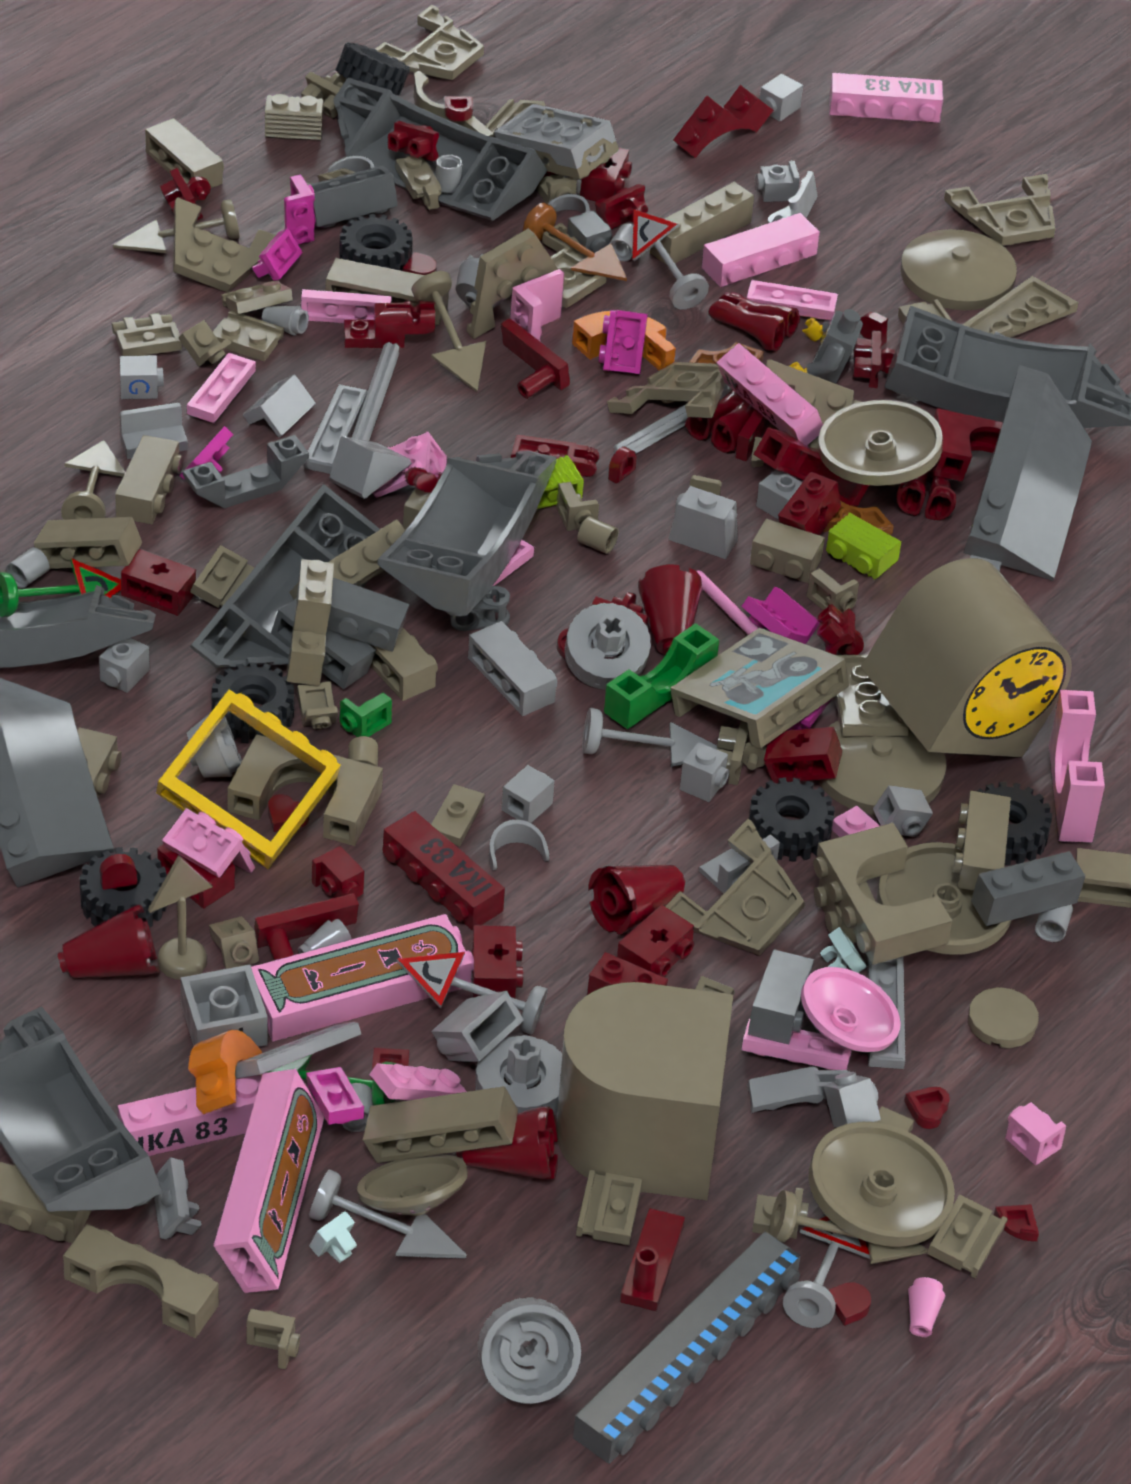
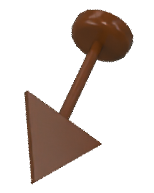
[523,203,627,281]

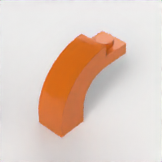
[572,311,676,371]
[188,1029,262,1115]

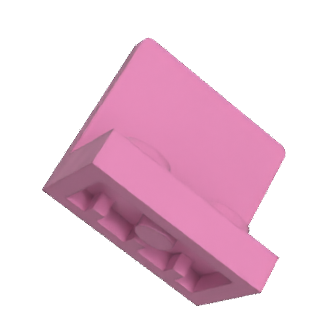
[510,269,564,341]
[373,432,447,498]
[162,808,255,878]

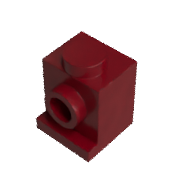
[312,846,364,898]

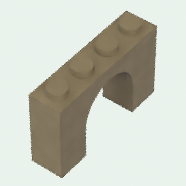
[228,734,383,846]
[813,823,952,965]

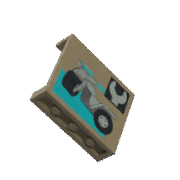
[671,628,849,748]

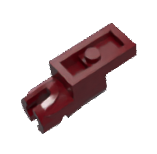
[344,301,435,348]

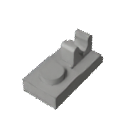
[154,1157,201,1240]

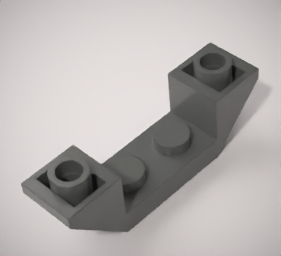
[183,435,309,508]

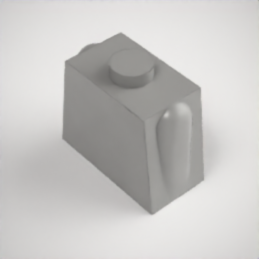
[668,486,738,559]
[431,991,524,1062]

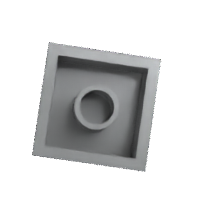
[181,965,268,1047]

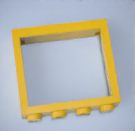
[156,689,341,869]

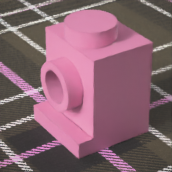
[1005,1102,1066,1166]

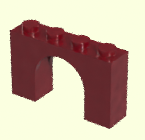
[932,408,1002,482]

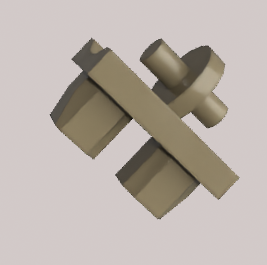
[301,71,347,119]
[717,720,766,785]

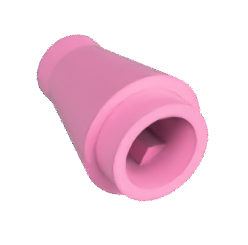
[908,1277,945,1337]

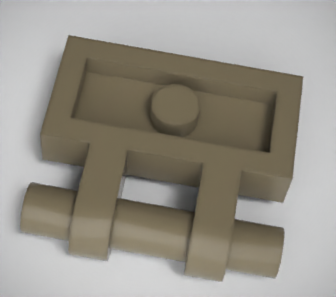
[112,313,182,356]

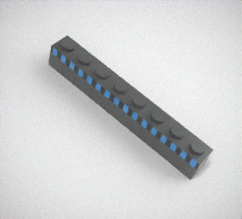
[573,1231,801,1464]

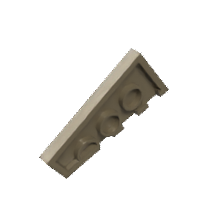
[963,276,1078,338]

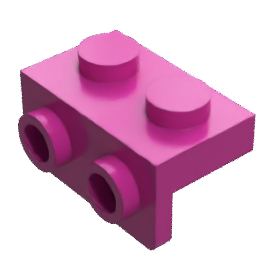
[284,174,315,244]
[599,309,648,374]
[741,587,820,644]

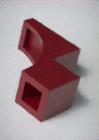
[673,84,774,158]
[753,428,869,507]

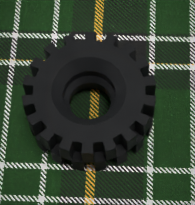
[335,42,410,96]
[339,214,413,271]
[211,662,294,744]
[749,778,835,862]
[976,782,1052,866]
[80,847,167,928]

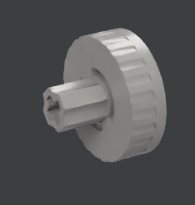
[565,603,651,690]
[475,1035,562,1116]
[477,1297,581,1403]

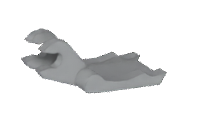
[768,171,818,223]
[747,1067,850,1113]

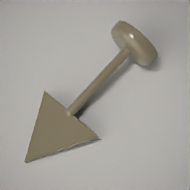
[113,199,240,253]
[411,271,486,392]
[61,440,125,520]
[148,855,212,980]
[770,1190,928,1264]

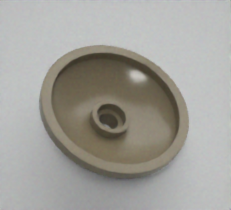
[357,1154,468,1216]

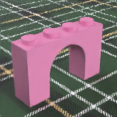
[1049,690,1105,843]

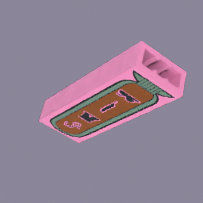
[251,914,474,1042]
[214,1069,324,1293]

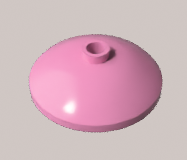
[801,967,900,1052]

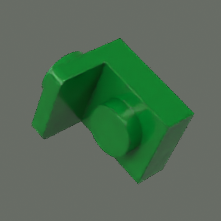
[339,693,392,737]

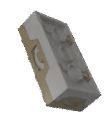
[494,104,619,179]

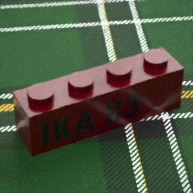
[382,811,505,931]

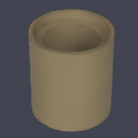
[577,516,619,554]
[348,736,378,766]

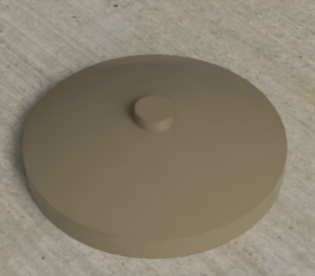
[901,229,1017,310]
[818,400,943,486]
[817,720,946,815]
[877,842,1012,955]
[808,1122,955,1246]

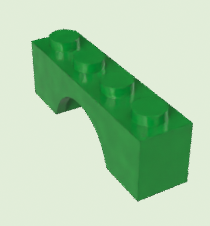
[604,623,719,729]

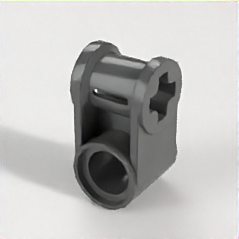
[450,586,510,631]

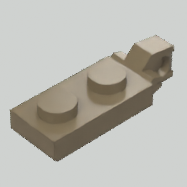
[395,156,442,209]

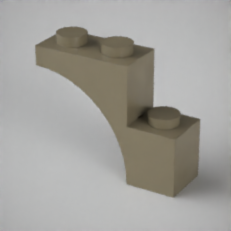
[286,559,334,686]

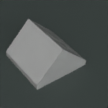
[329,436,412,499]

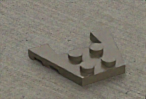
[376,5,484,80]
[944,174,1055,246]
[173,198,276,293]
[542,223,606,308]
[467,228,567,339]
[751,360,854,467]
[607,362,726,418]
[665,819,805,956]

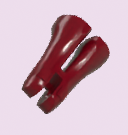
[708,292,800,351]
[685,389,755,453]
[897,469,956,520]

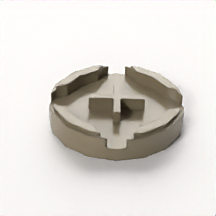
[968,987,1039,1048]

